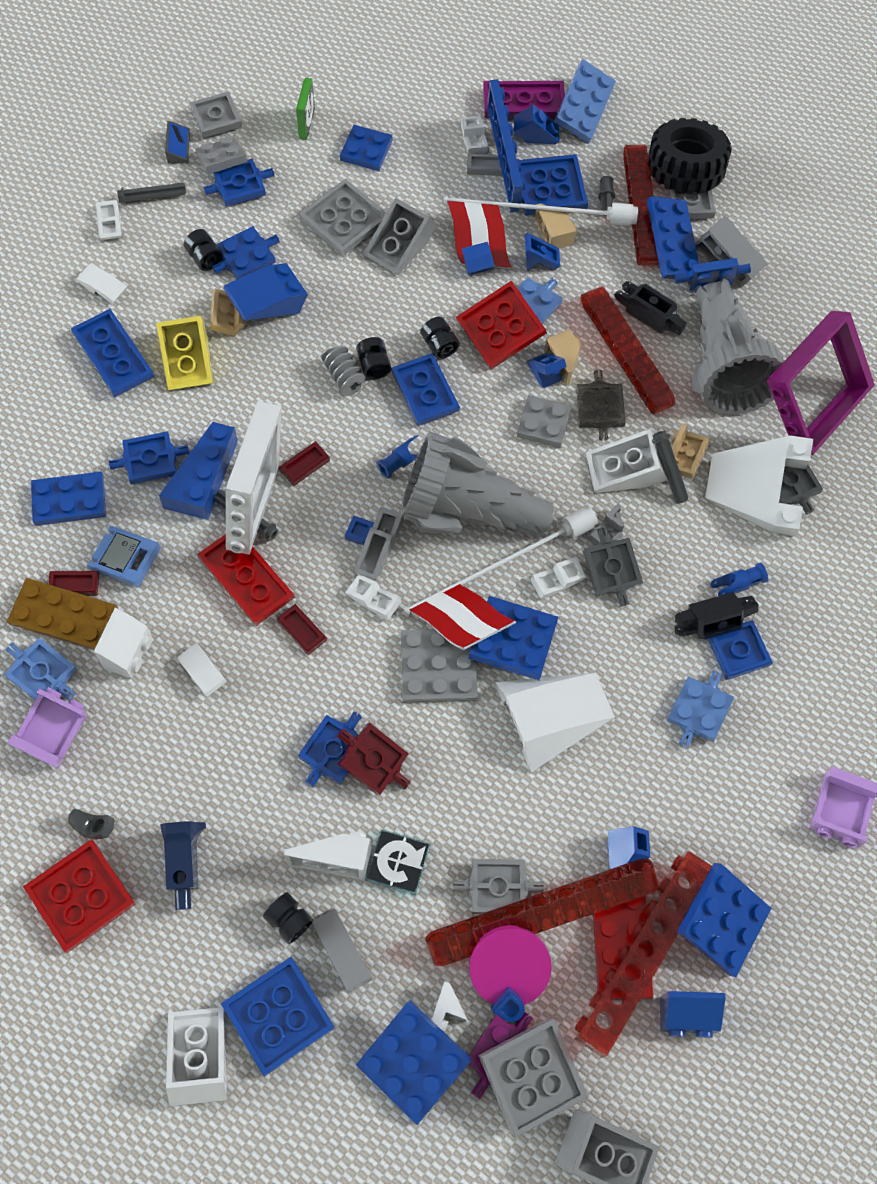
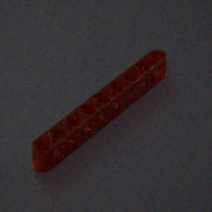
[425,859,659,966]

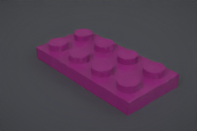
[483,81,565,118]

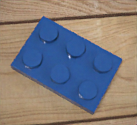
[391,353,460,426]
[31,471,106,526]

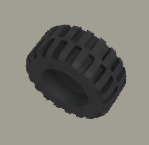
[647,118,732,194]

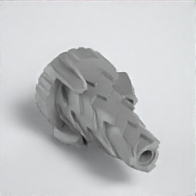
[691,278,784,415]
[400,431,554,537]

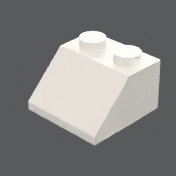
[94,608,152,679]

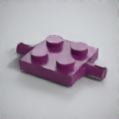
[468,1012,533,1099]

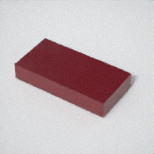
[279,441,330,486]
[48,571,100,596]
[277,604,327,655]

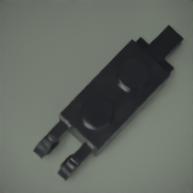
[614,281,687,336]
[675,592,759,640]

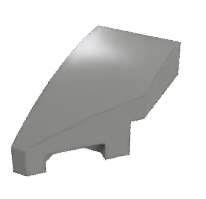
[588,504,624,545]

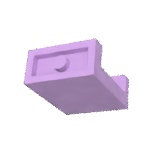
[8,687,88,768]
[809,767,877,848]

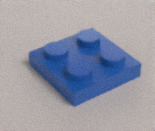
[340,125,393,171]

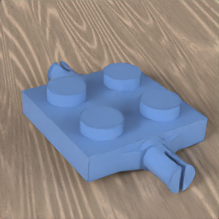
[517,277,562,324]
[4,638,78,701]
[667,671,734,748]

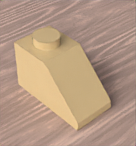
[535,203,577,248]
[544,329,581,385]

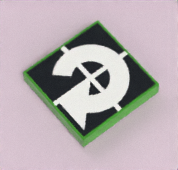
[296,78,315,140]

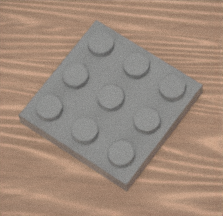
[299,179,386,256]
[401,629,478,703]
[478,1017,588,1138]

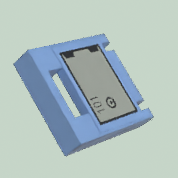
[87,526,161,588]

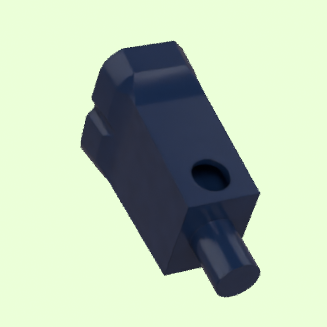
[160,821,206,910]

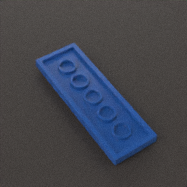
[487,79,525,212]

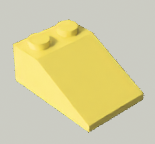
[156,316,213,391]

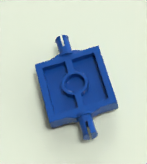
[203,158,275,206]
[212,226,280,279]
[675,258,751,291]
[109,431,189,484]
[298,711,362,788]

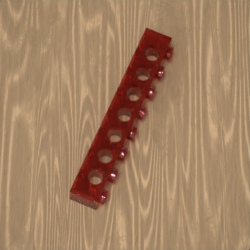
[574,850,712,1058]

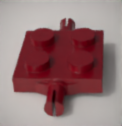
[336,723,411,795]

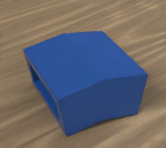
[462,242,495,276]

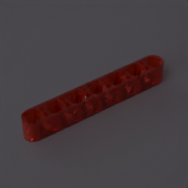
[623,144,659,266]
[581,286,675,414]

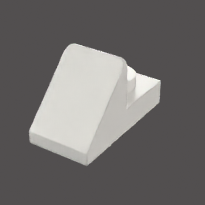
[432,981,467,1032]

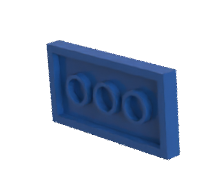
[647,196,699,280]
[71,309,154,398]

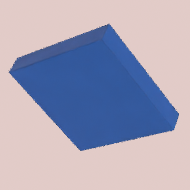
[708,620,773,680]

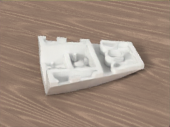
[495,673,615,774]

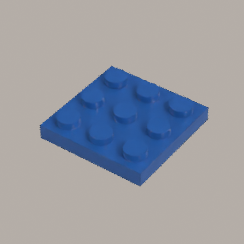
[520,154,588,216]
[468,596,558,681]
[677,863,772,977]
[221,956,335,1077]
[356,1000,472,1125]

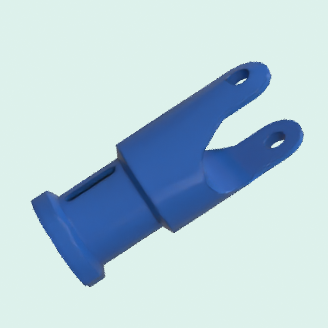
[376,435,419,478]
[710,562,768,596]

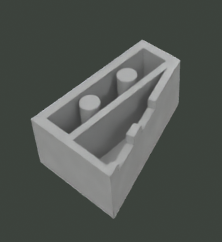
[695,215,768,288]

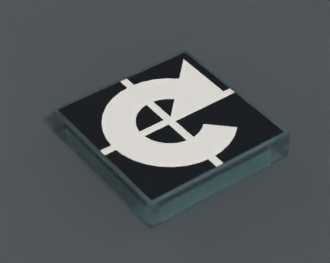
[365,829,431,896]

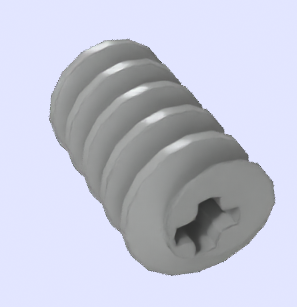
[321,346,365,396]

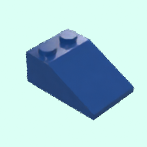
[223,263,308,321]

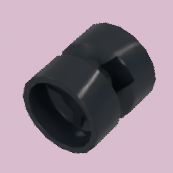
[183,229,223,271]
[420,316,460,360]
[356,337,392,380]
[263,892,314,945]

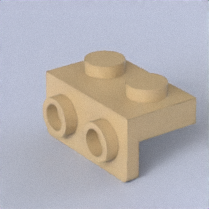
[210,288,246,336]
[672,423,709,479]

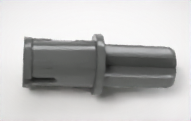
[598,176,615,216]

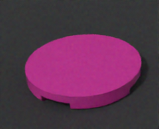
[469,925,552,1005]

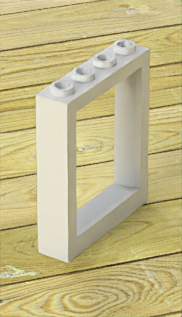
[226,401,281,555]

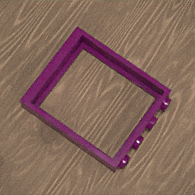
[767,311,875,455]

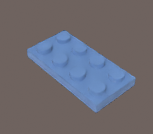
[554,59,616,143]

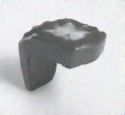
[68,809,115,839]

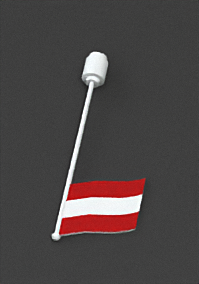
[443,195,638,269]
[404,507,598,650]

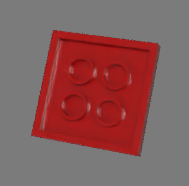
[456,281,547,370]
[23,839,136,953]

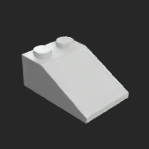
[586,429,667,493]
[284,831,371,881]
[166,1007,227,1106]

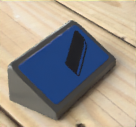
[165,121,190,163]

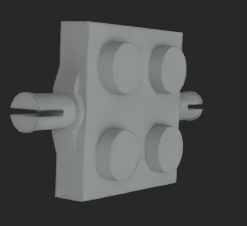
[453,859,544,915]

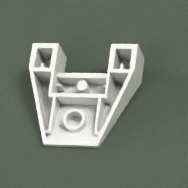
[705,435,813,536]

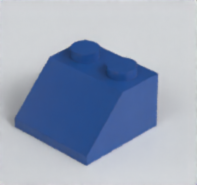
[660,991,726,1038]

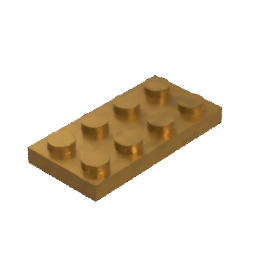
[7,578,118,650]

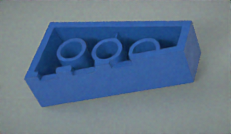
[159,422,238,520]

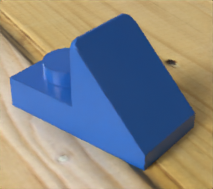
[524,232,561,270]
[527,353,567,388]

